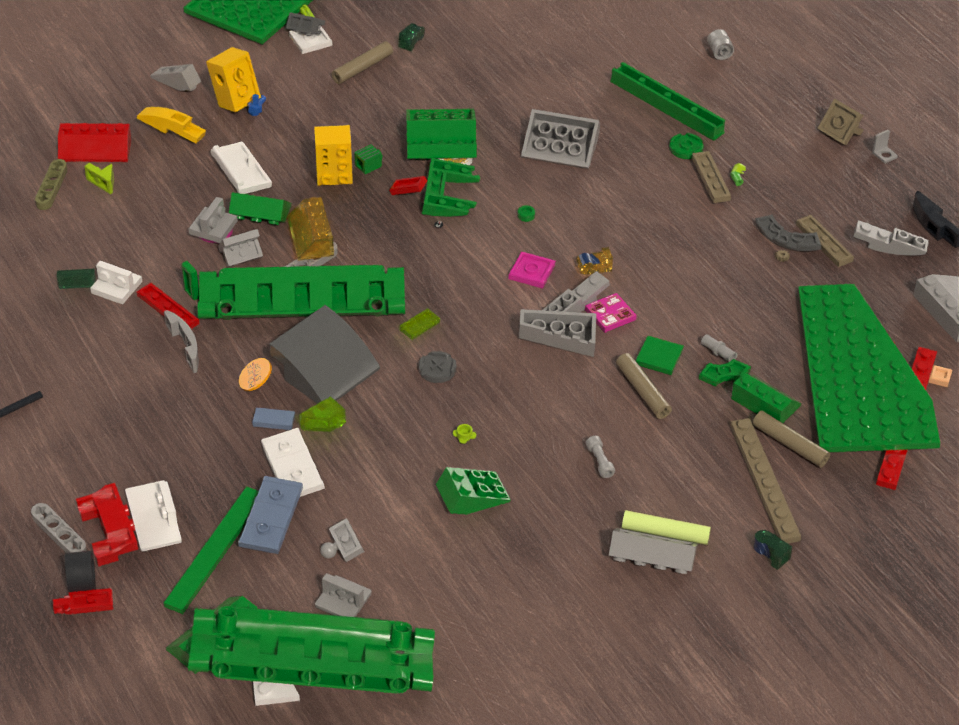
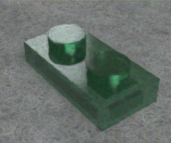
[57,269,96,289]

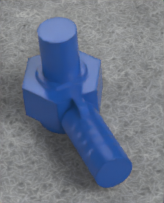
[248,94,266,116]

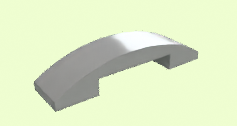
[164,310,199,373]

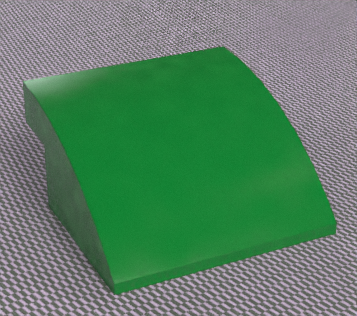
[406,109,477,159]

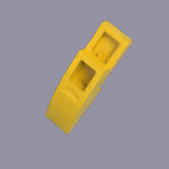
[137,107,206,144]

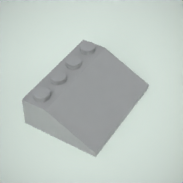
[521,109,600,169]
[913,274,959,343]

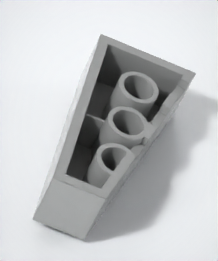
[519,309,596,357]

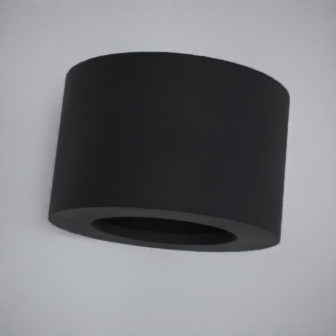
[65,550,96,592]

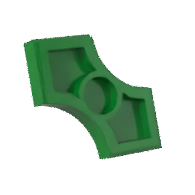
[699,359,751,387]

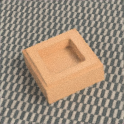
[929,365,952,387]

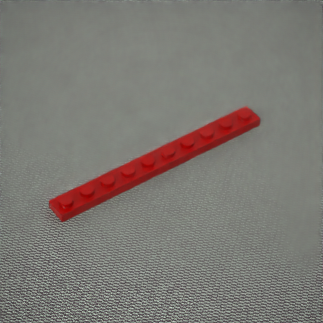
[876,347,937,490]

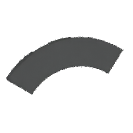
[755,214,821,251]

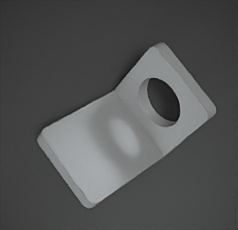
[872,130,898,163]

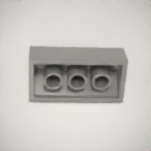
[609,528,698,574]

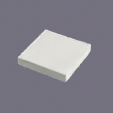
[289,25,332,54]

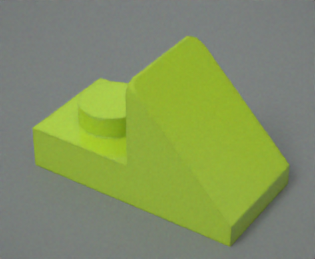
[84,163,114,194]

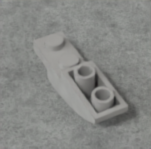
[853,220,929,255]
[543,271,610,313]

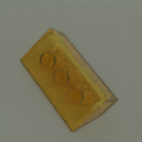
[287,197,334,260]

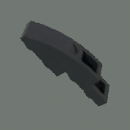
[913,191,959,248]

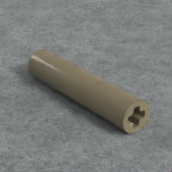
[331,41,393,84]
[616,353,672,419]
[753,411,830,468]

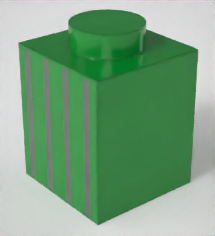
[354,144,383,174]

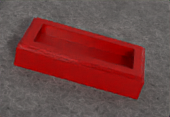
[389,176,427,195]

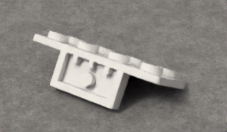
[125,480,182,552]

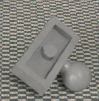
[320,518,365,562]

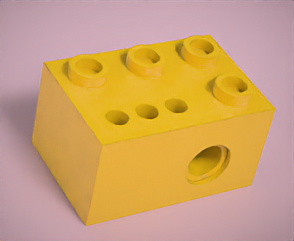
[206,47,261,112]
[314,125,353,186]

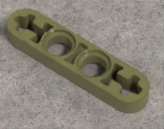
[35,159,67,210]

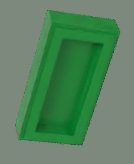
[181,261,199,300]

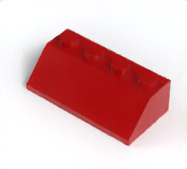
[58,123,132,162]

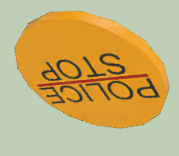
[239,358,272,391]

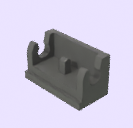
[286,13,325,34]

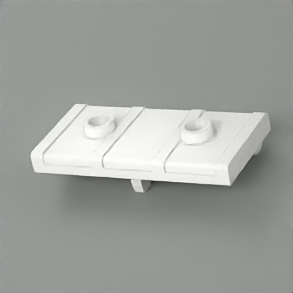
[211,142,272,194]
[261,428,325,497]

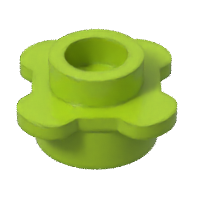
[453,424,476,444]

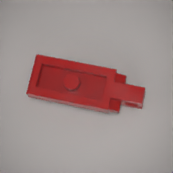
[53,588,114,614]

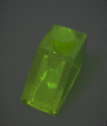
[300,396,346,432]

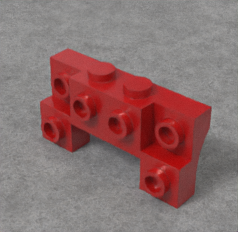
[76,483,138,567]

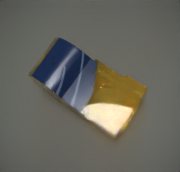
[576,247,613,275]

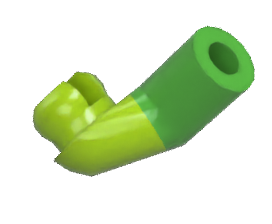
[730,163,746,186]

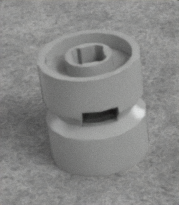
[707,29,734,60]

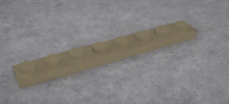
[730,418,801,545]

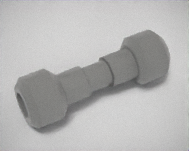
[586,436,615,478]

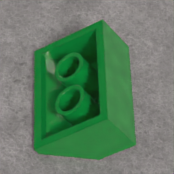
[229,192,292,225]
[731,373,802,423]

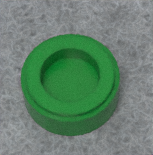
[517,205,535,222]

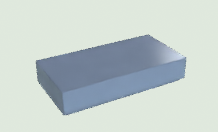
[253,408,295,430]

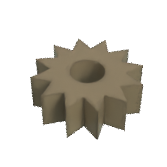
[775,249,790,262]

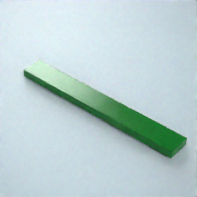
[164,486,259,614]

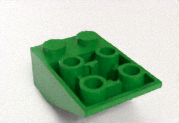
[436,467,511,515]

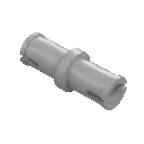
[701,334,737,362]

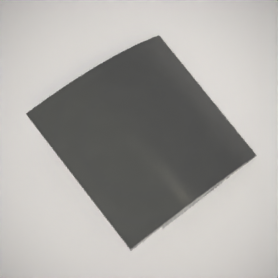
[269,305,380,409]

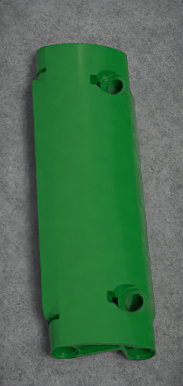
[198,265,405,320]
[188,606,435,693]

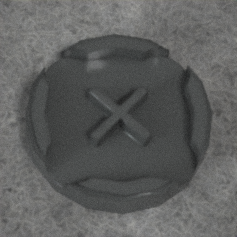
[419,351,457,383]

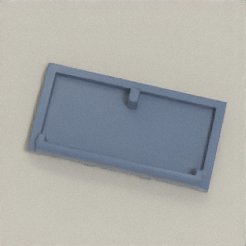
[238,476,303,554]

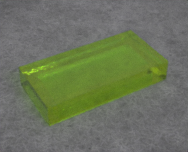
[399,308,440,340]

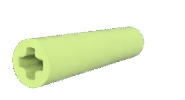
[622,510,711,545]

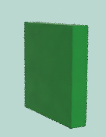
[636,336,684,375]

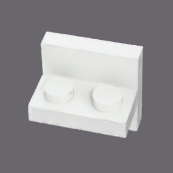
[90,261,142,304]

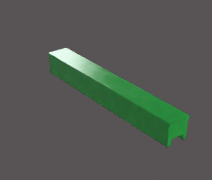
[610,62,725,141]

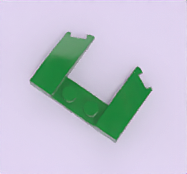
[422,158,480,217]

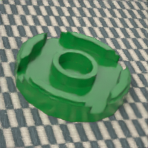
[670,133,704,160]

